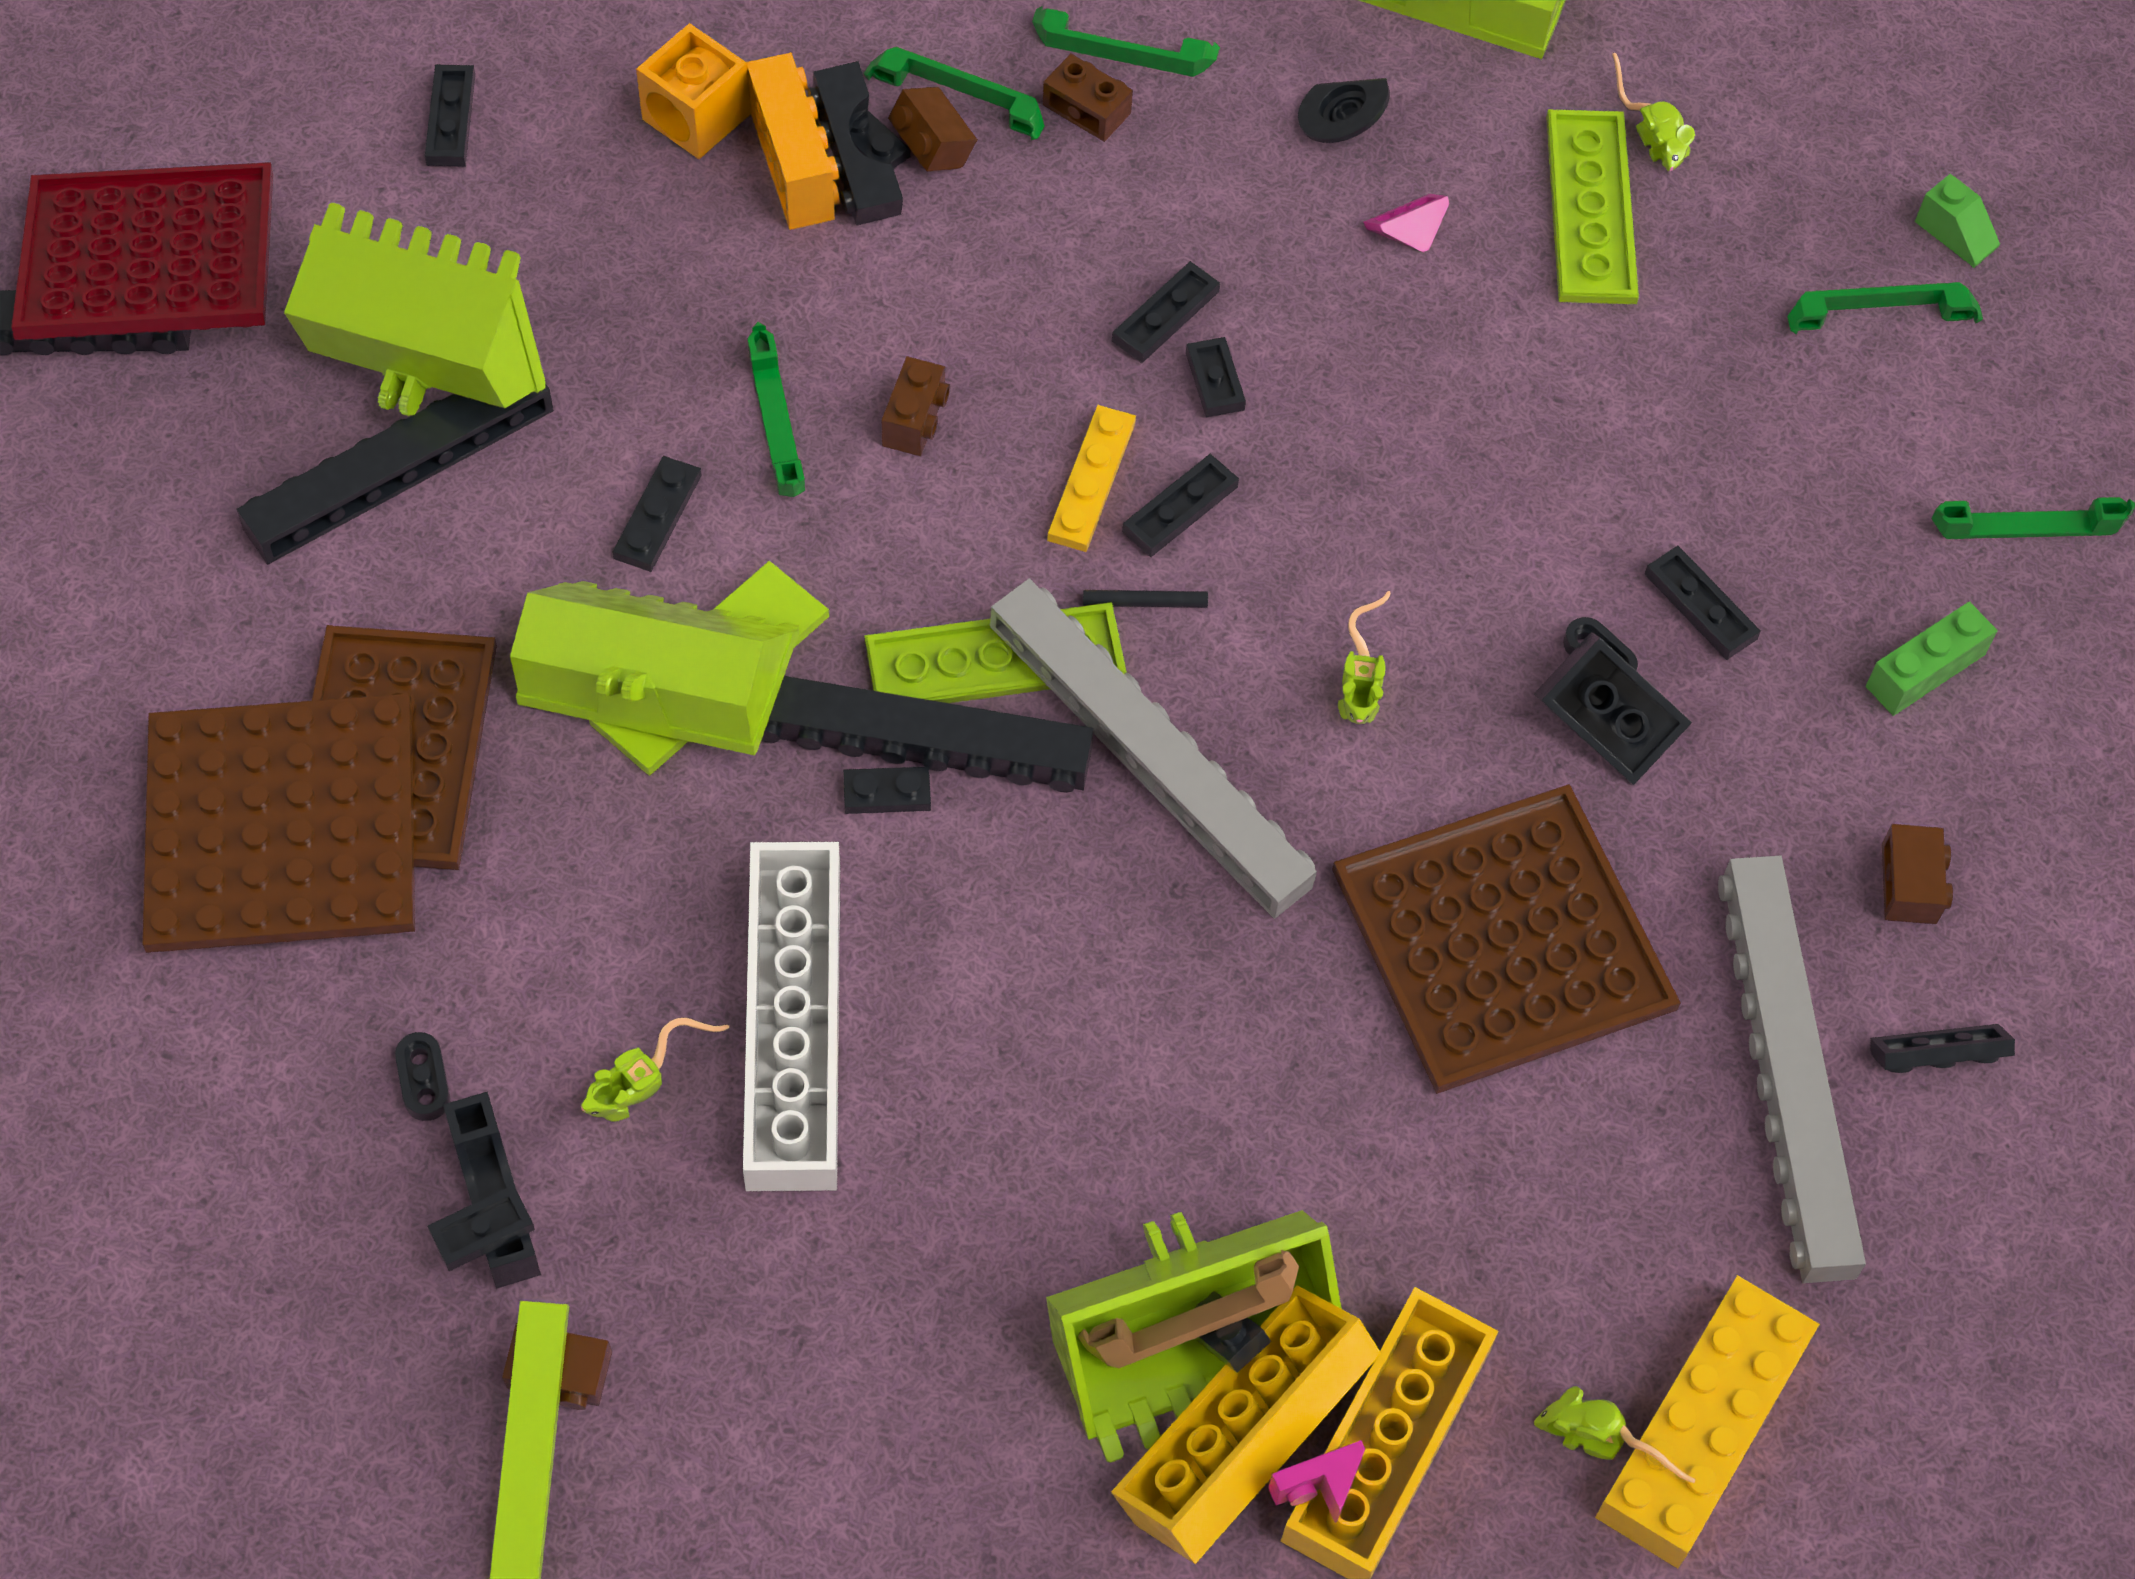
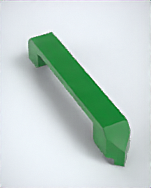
[1032,6,1220,77]
[864,47,1045,141]
[1787,282,1983,335]
[747,322,805,497]
[1931,497,2135,539]

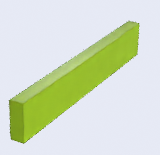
[490,1301,570,1579]

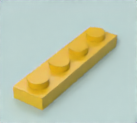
[1047,405,1136,552]

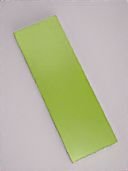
[1546,109,1639,304]
[589,561,829,776]
[865,602,1127,703]

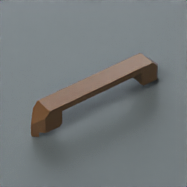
[1078,1250,1299,1368]

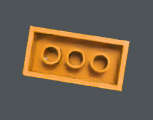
[747,53,840,230]

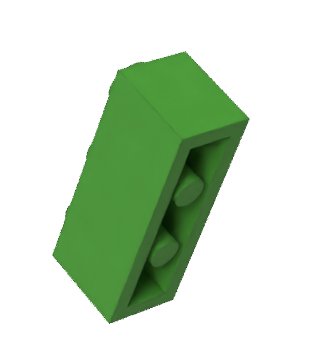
[1865,601,1998,716]

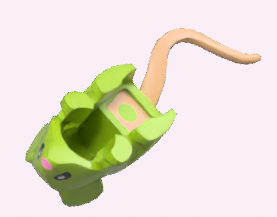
[1612,53,1695,171]
[1338,591,1390,724]
[581,1018,729,1122]
[1534,1386,1695,1483]

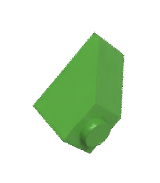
[1915,173,2000,268]

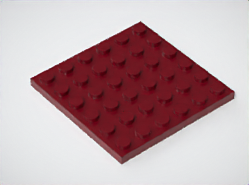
[11,162,273,340]

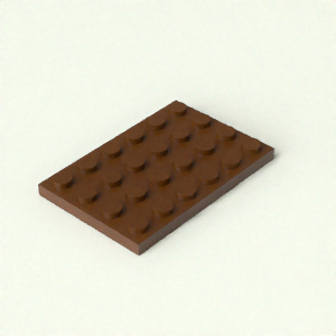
[312,625,497,870]

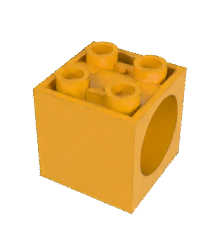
[636,23,751,159]

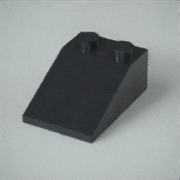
[1534,632,1692,785]

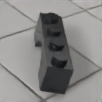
[807,61,903,226]
[443,1091,541,1289]

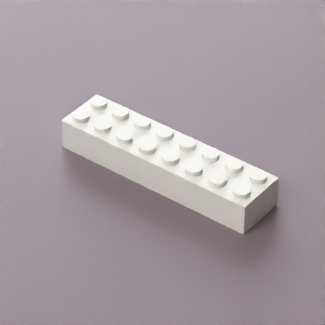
[743,842,840,1191]

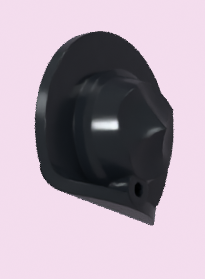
[1298,78,1390,143]

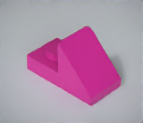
[1268,1440,1365,1523]

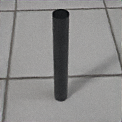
[1083,590,1208,608]

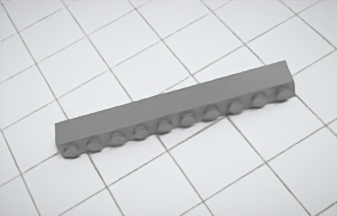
[990,578,1317,919]
[1718,856,1866,1283]

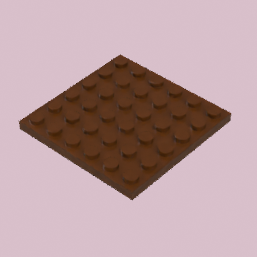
[142,693,415,953]
[1332,784,1681,1094]

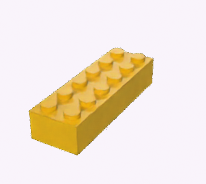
[1595,1275,1820,1569]
[1111,1285,1381,1564]
[1281,1287,1498,1579]

